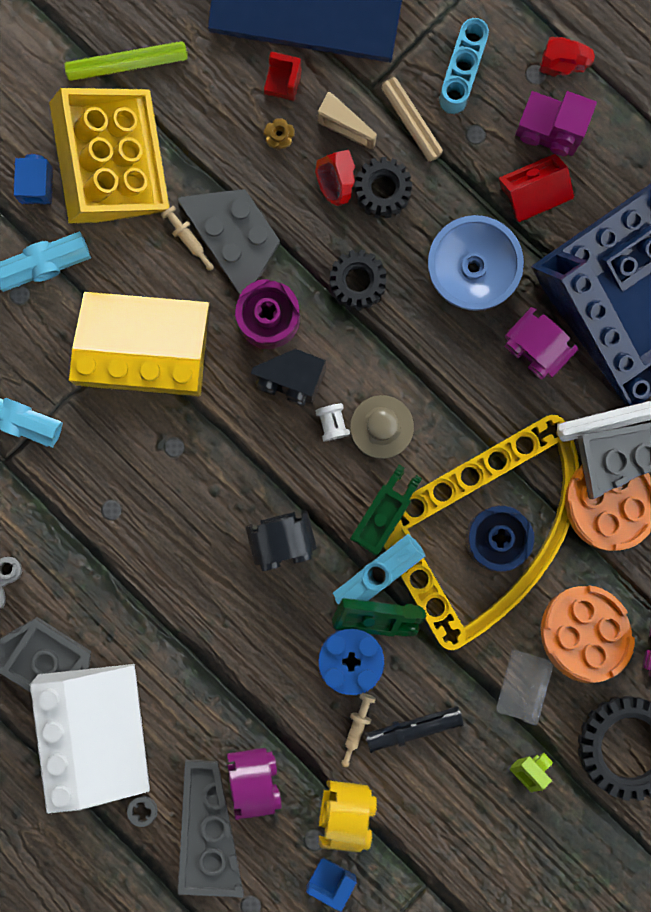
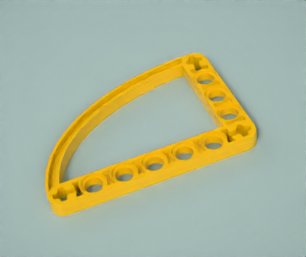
[383,415,579,650]

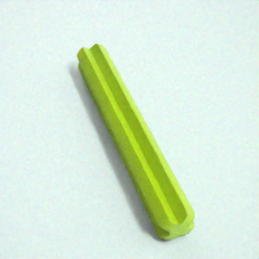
[65,41,187,81]

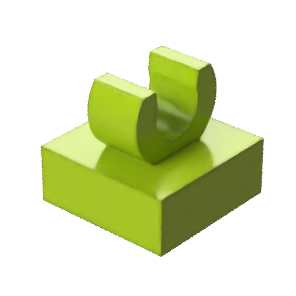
[509,753,553,793]

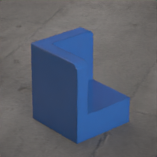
[306,858,357,912]

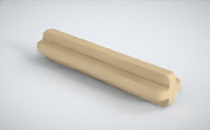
[382,77,442,161]

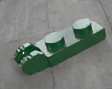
[350,464,422,556]
[332,598,427,637]

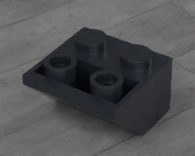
[251,349,326,407]

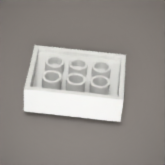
[30,664,150,813]

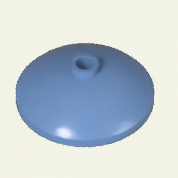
[428,215,524,311]

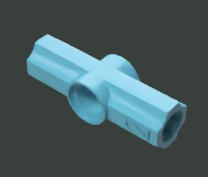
[0,231,91,292]
[0,398,63,448]
[333,534,426,605]

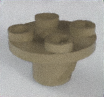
[350,395,414,459]

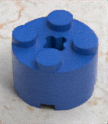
[319,629,384,695]

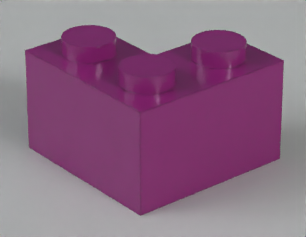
[515,91,597,156]

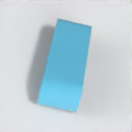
[439,18,489,114]

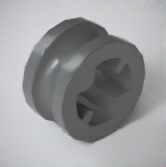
[127,796,158,827]

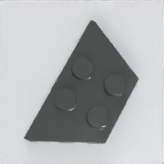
[177,189,280,294]
[0,617,91,693]

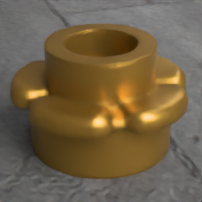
[264,118,295,149]

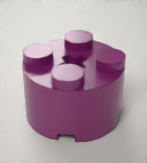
[235,279,300,349]
[504,307,579,380]
[227,748,281,820]

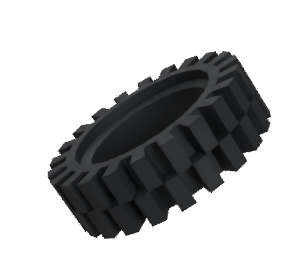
[578,696,651,801]

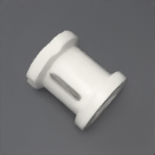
[315,403,350,442]

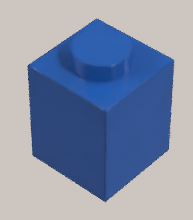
[14,154,53,204]

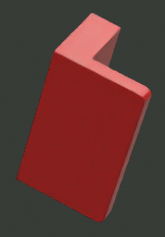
[499,154,574,222]

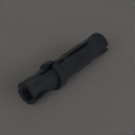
[365,706,464,753]

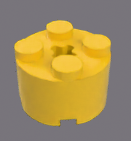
[318,780,377,852]

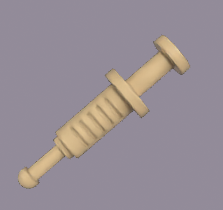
[161,206,214,271]
[341,693,376,767]

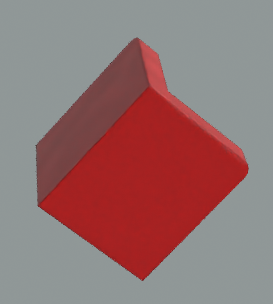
[264,52,302,101]

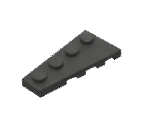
[577,423,651,499]
[178,760,244,898]

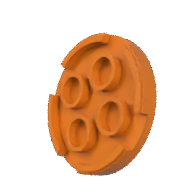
[565,465,651,551]
[541,585,635,683]

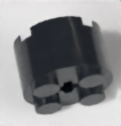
[245,510,317,571]

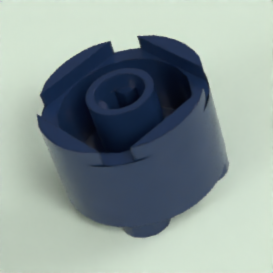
[465,506,534,571]

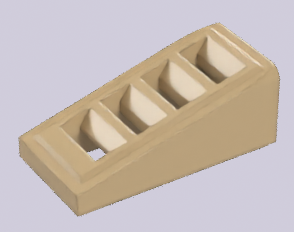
[318,92,377,150]

